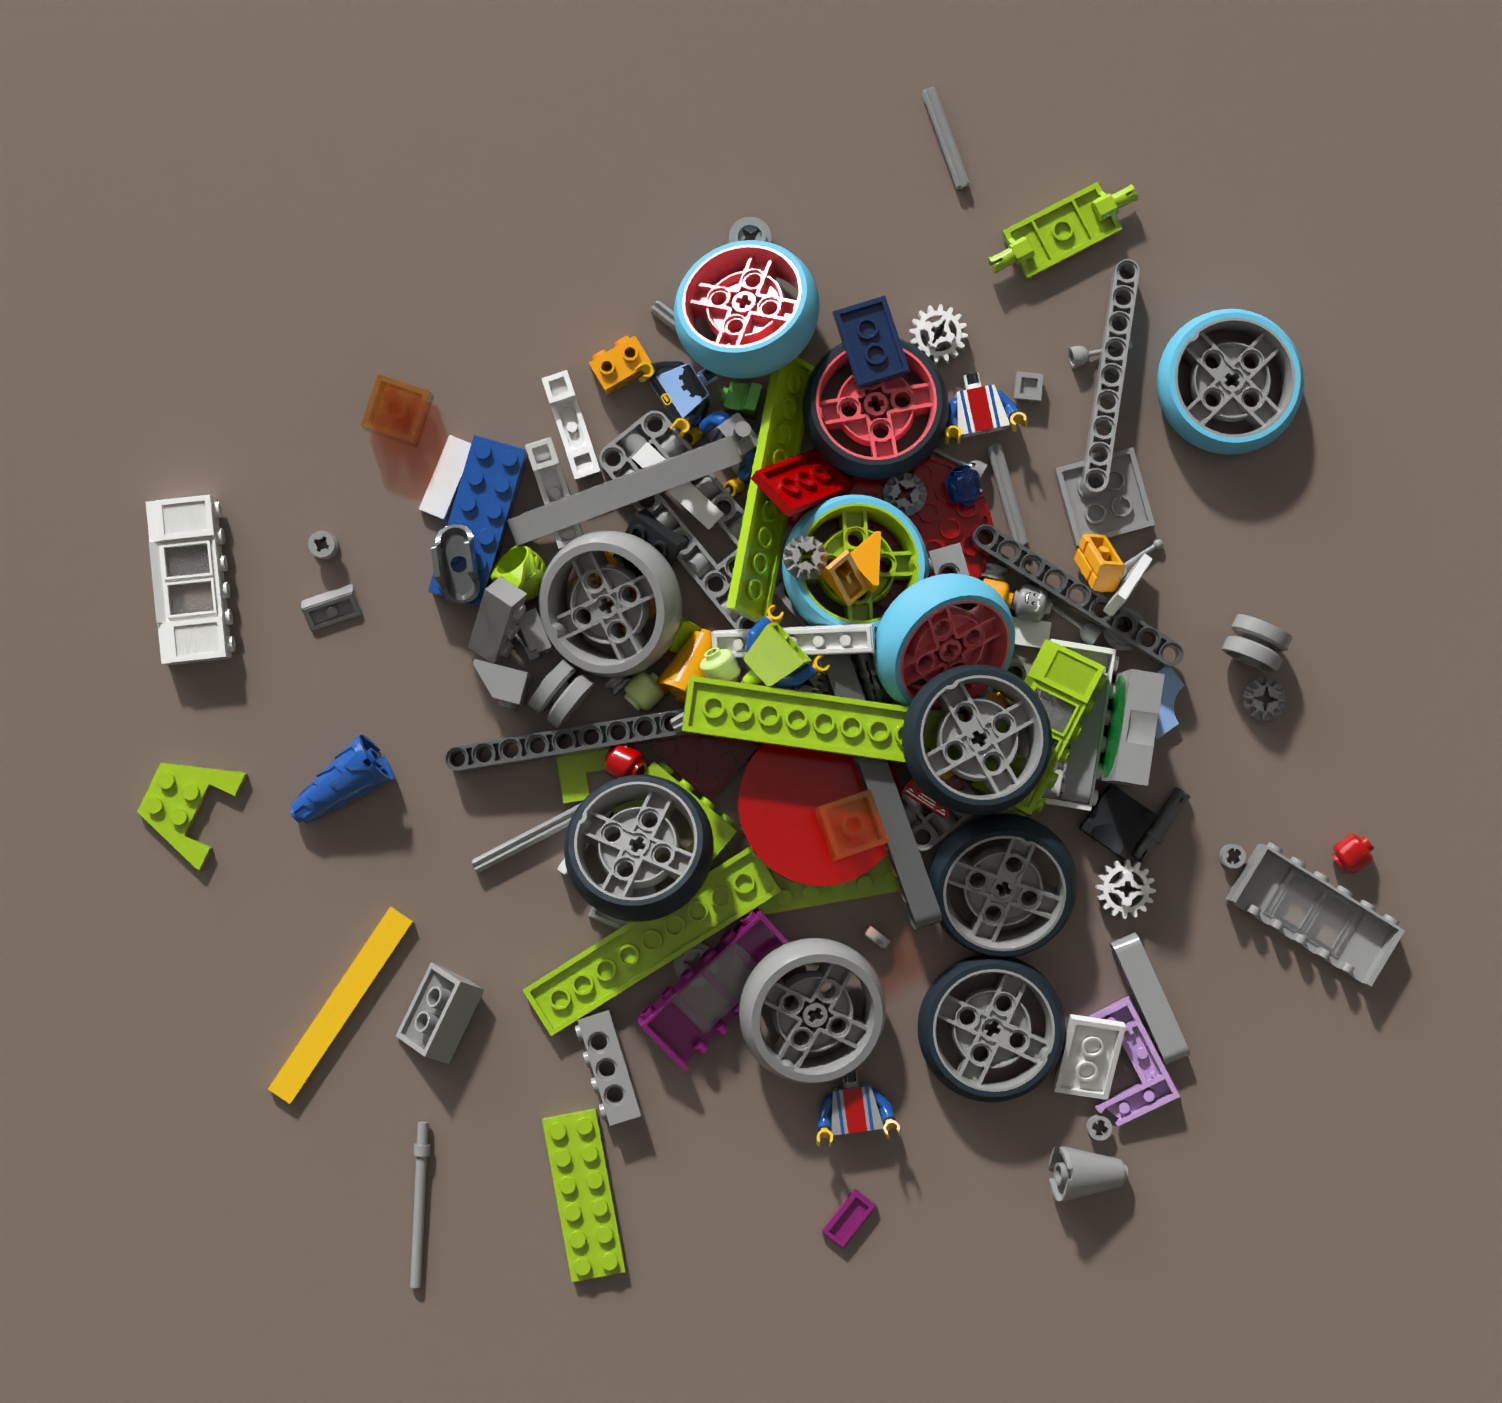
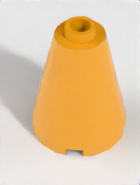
[655,629,713,704]

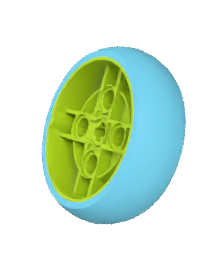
[782,494,929,635]

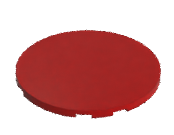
[831,455,993,610]
[738,744,902,886]

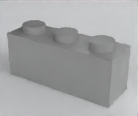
[468,576,527,664]

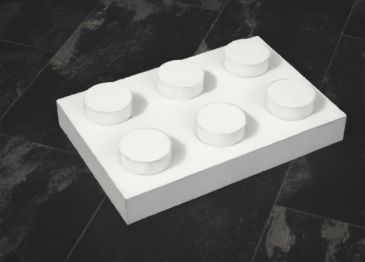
[1053,1014,1126,1100]

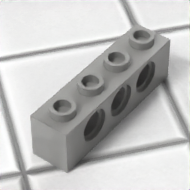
[575,1008,642,1126]

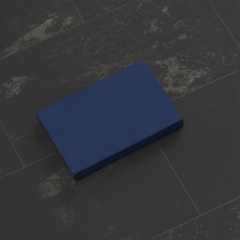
[833,295,910,390]

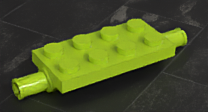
[988,182,1139,280]

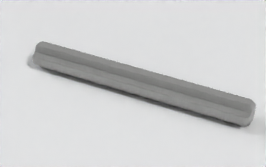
[471,803,581,873]

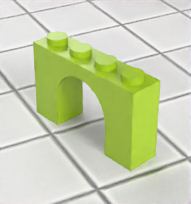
[612,761,737,861]

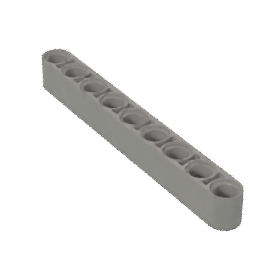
[1081,259,1140,498]
[507,435,742,545]

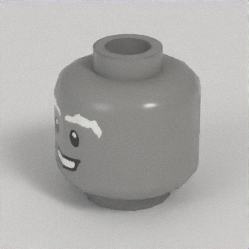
[1012,584,1053,622]

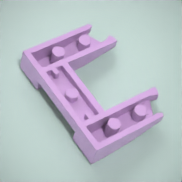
[1088,996,1180,1126]

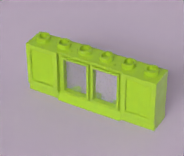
[971,639,1108,817]

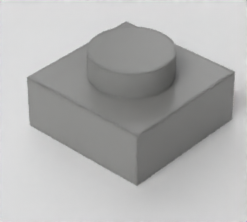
[1013,371,1044,402]

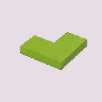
[557,744,609,804]

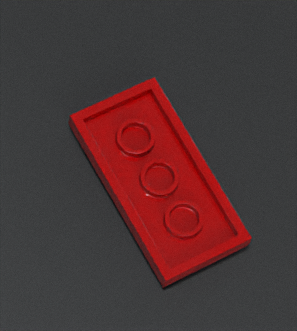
[751,448,855,517]

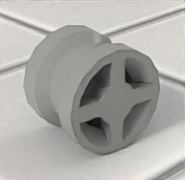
[308,531,339,560]

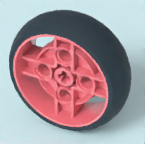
[802,339,949,480]

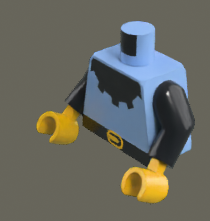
[635,361,718,439]

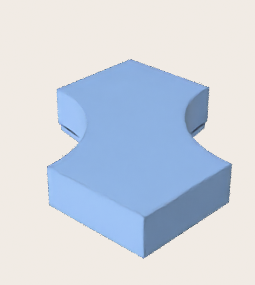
[1155,667,1185,740]

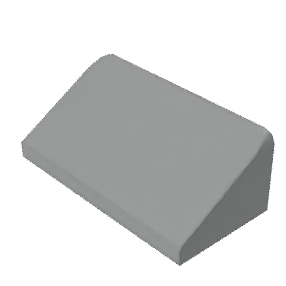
[301,584,362,632]

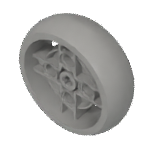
[539,531,682,677]
[739,938,886,1084]

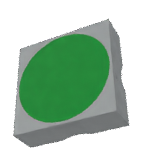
[1097,669,1165,787]

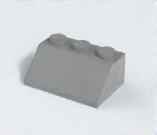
[396,962,484,1064]

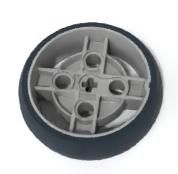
[902,664,1052,815]
[564,775,714,922]
[929,813,1077,958]
[917,954,1065,1102]

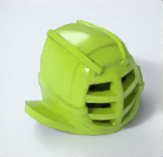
[490,545,546,602]

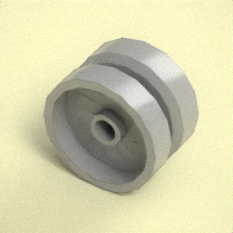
[1221,614,1293,673]
[528,659,595,729]

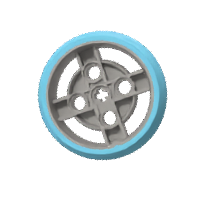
[1157,309,1304,455]

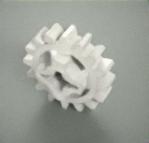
[908,304,968,365]
[1095,859,1156,919]

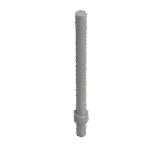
[410,1121,431,1288]

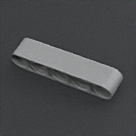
[1059,673,1109,804]
[1110,932,1190,1066]

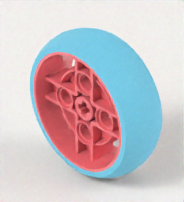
[674,240,819,378]
[873,573,1015,712]

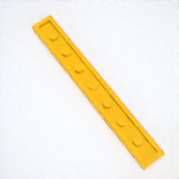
[268,907,414,1104]

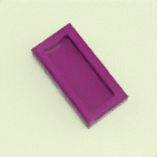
[821,1188,876,1249]

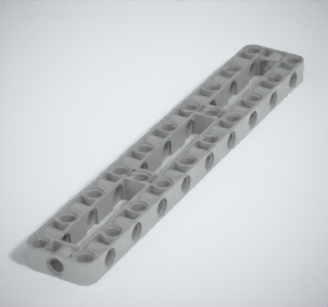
[599,410,975,851]

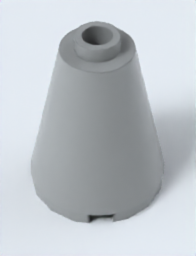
[1049,1146,1128,1202]

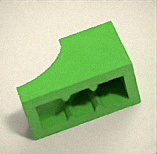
[720,381,762,420]

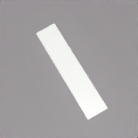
[632,442,724,530]

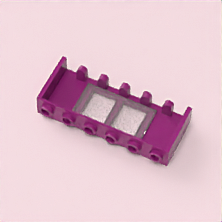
[637,907,790,1072]

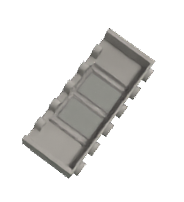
[1225,842,1405,987]

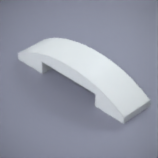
[541,370,601,480]
[525,437,583,549]

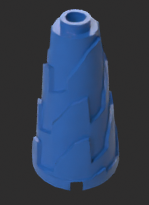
[290,734,394,823]

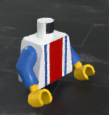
[944,372,1028,444]

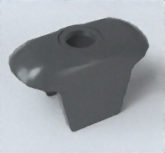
[431,525,480,603]

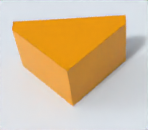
[850,531,881,592]
[820,550,869,607]

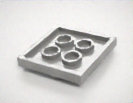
[1054,447,1155,547]

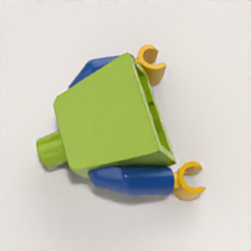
[742,605,830,688]

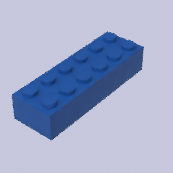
[428,435,528,607]

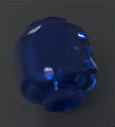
[945,465,983,507]

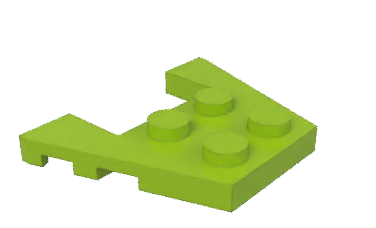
[137,763,247,870]

